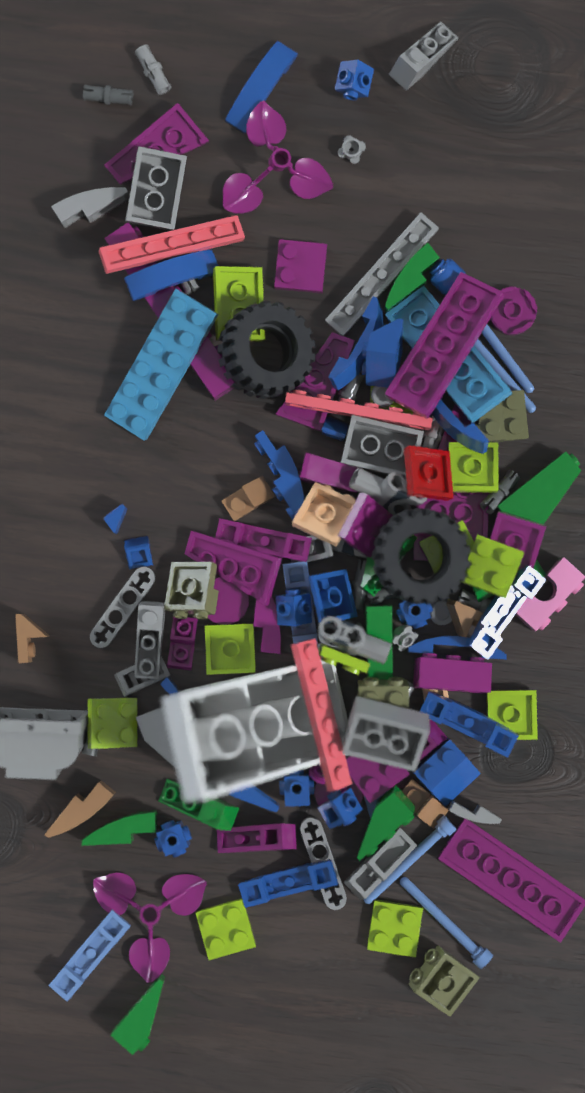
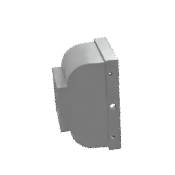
[0,707,88,780]

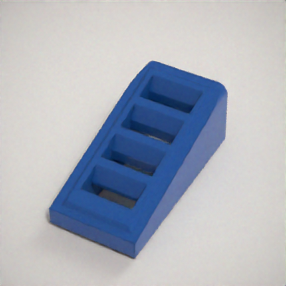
[229,784,280,812]

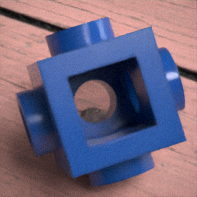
[335,60,374,101]
[276,589,312,626]
[396,600,433,629]
[279,769,314,806]
[317,788,363,829]
[155,820,192,858]

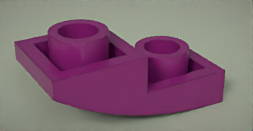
[167,617,198,671]

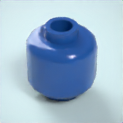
[429,259,466,295]

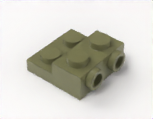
[475,390,529,442]
[164,562,219,619]
[358,677,409,709]
[408,945,480,1017]

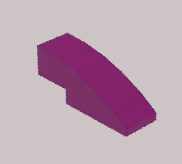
[253,595,281,654]

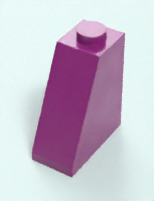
[300,453,358,495]

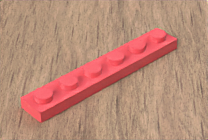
[99,215,245,274]
[285,390,433,431]
[291,639,352,791]

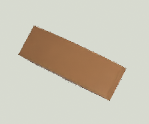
[45,780,116,838]

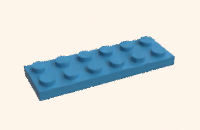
[385,286,512,423]
[104,289,219,440]

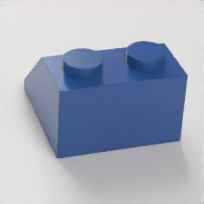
[362,319,403,388]
[309,569,358,625]
[413,737,481,807]

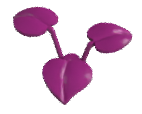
[223,101,333,214]
[93,873,207,983]

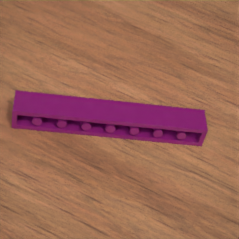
[104,222,234,401]

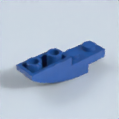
[254,430,304,521]

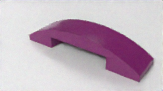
[215,519,312,562]

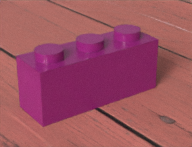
[413,653,492,694]

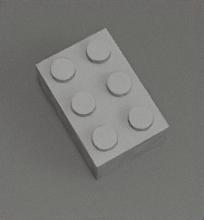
[125,146,187,231]
[341,415,424,476]
[342,696,430,771]

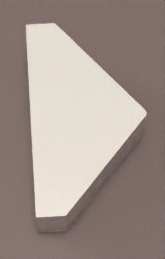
[162,658,348,802]

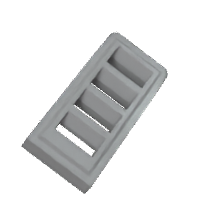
[114,656,170,697]

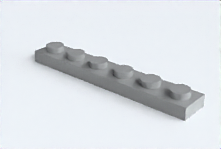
[325,212,439,336]

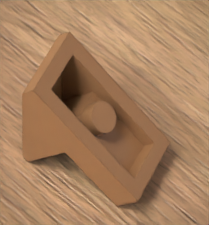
[222,476,275,522]
[446,599,483,637]
[15,614,50,663]
[401,778,449,829]

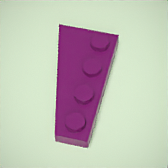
[104,103,209,185]
[275,332,355,432]
[185,531,282,606]

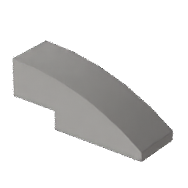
[51,187,130,228]
[343,828,417,900]

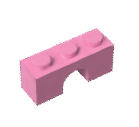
[515,557,585,631]

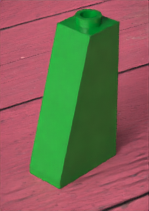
[496,452,581,525]
[365,606,393,680]

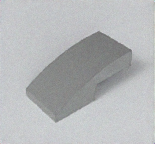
[447,800,502,824]

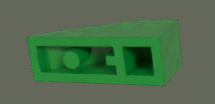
[110,974,165,1055]

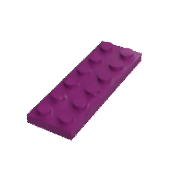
[385,272,504,419]
[437,818,585,943]

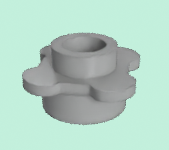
[338,136,366,164]
[392,625,418,651]

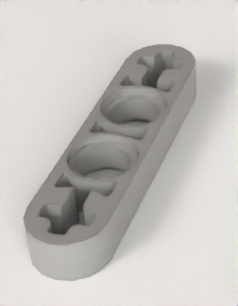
[90,567,156,648]
[300,816,347,910]

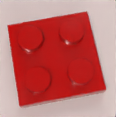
[404,445,454,501]

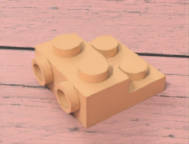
[292,482,356,547]

